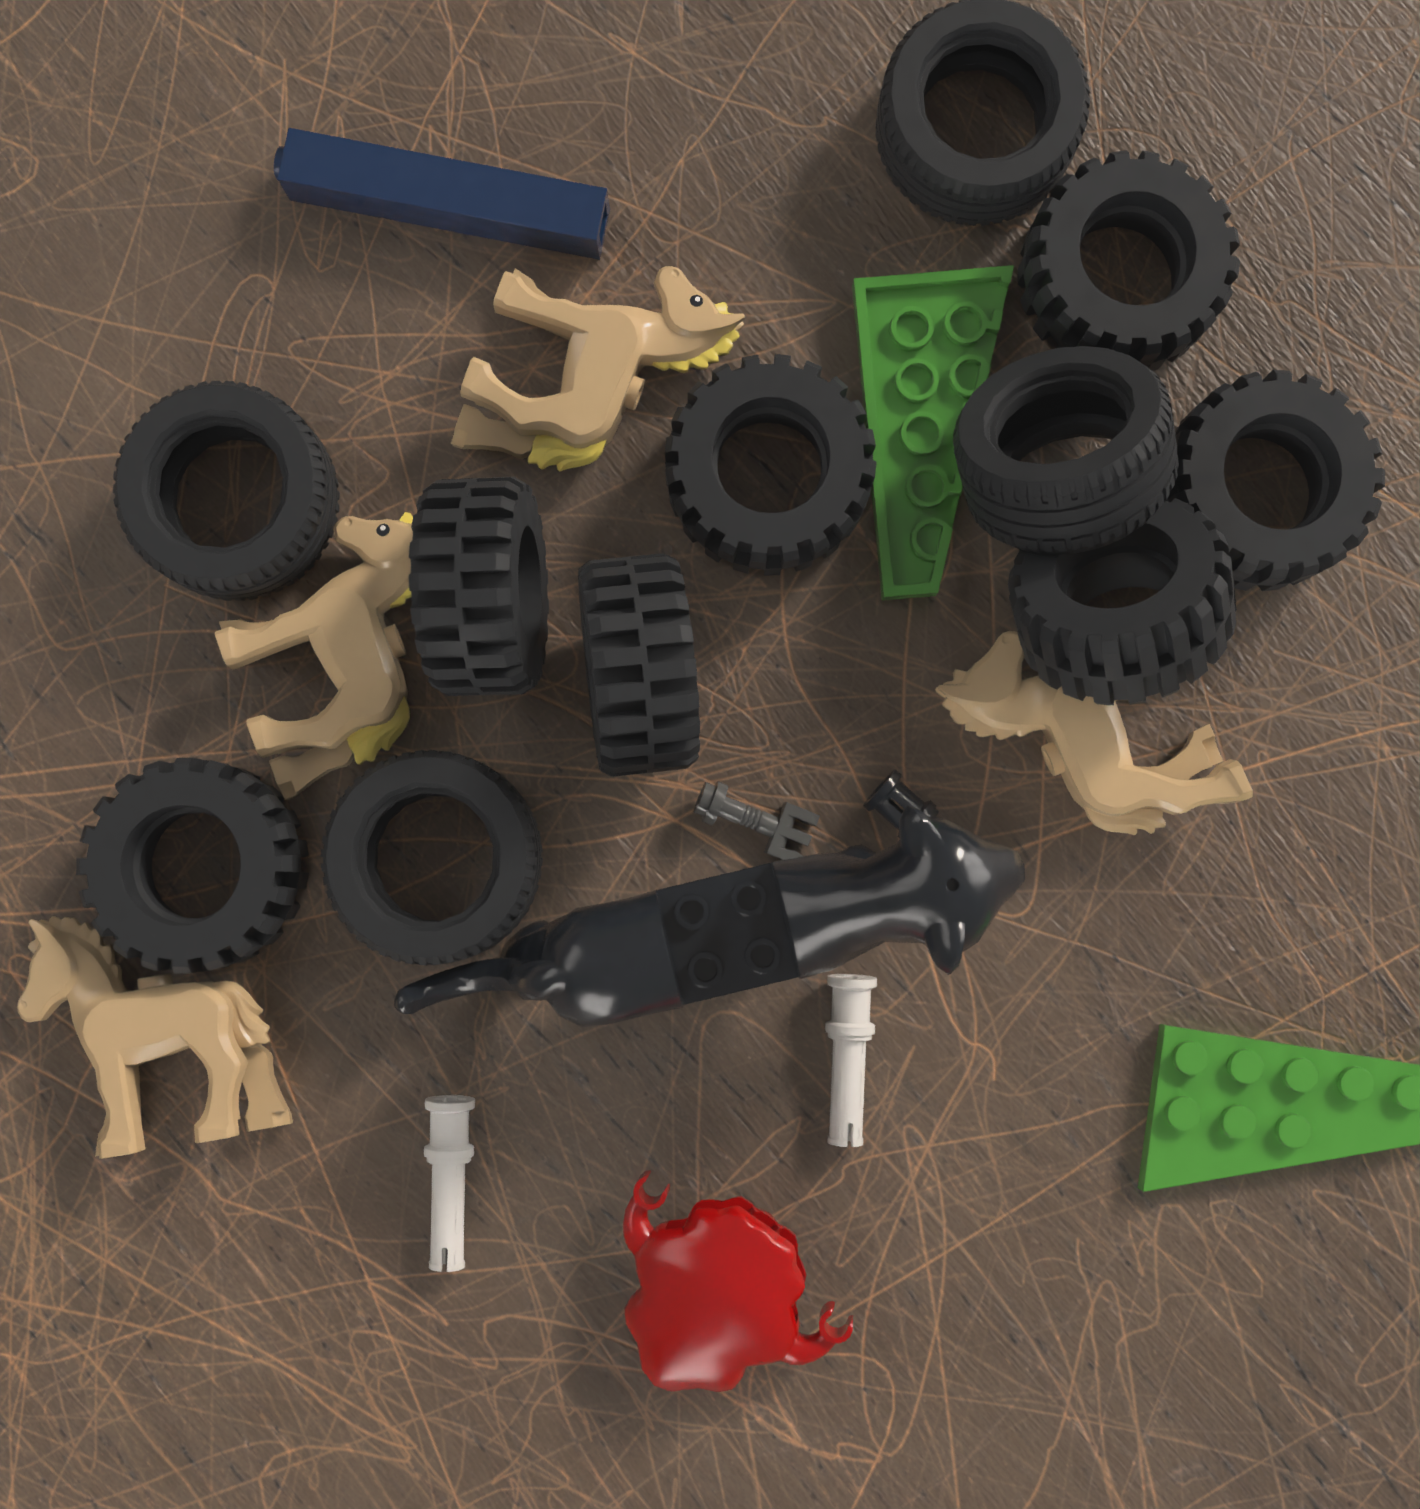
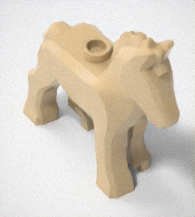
[935,631,1253,835]
[17,916,293,1159]

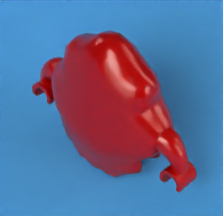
[623,1170,853,1392]

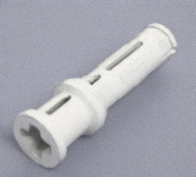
[825,974,877,1147]
[424,1095,475,1272]

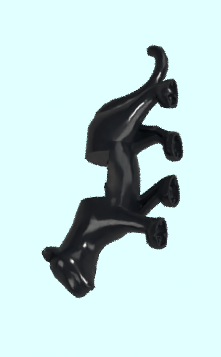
[394,806,1025,1027]

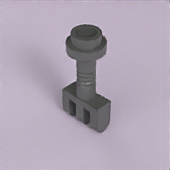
[693,781,820,860]

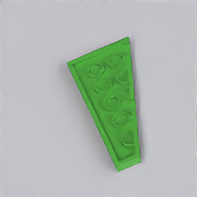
[852,265,1014,601]
[1137,1024,1420,1192]

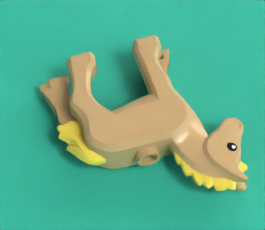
[451,266,745,471]
[215,512,413,800]

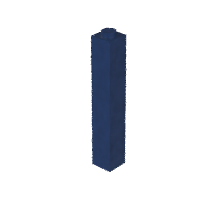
[274,128,610,260]

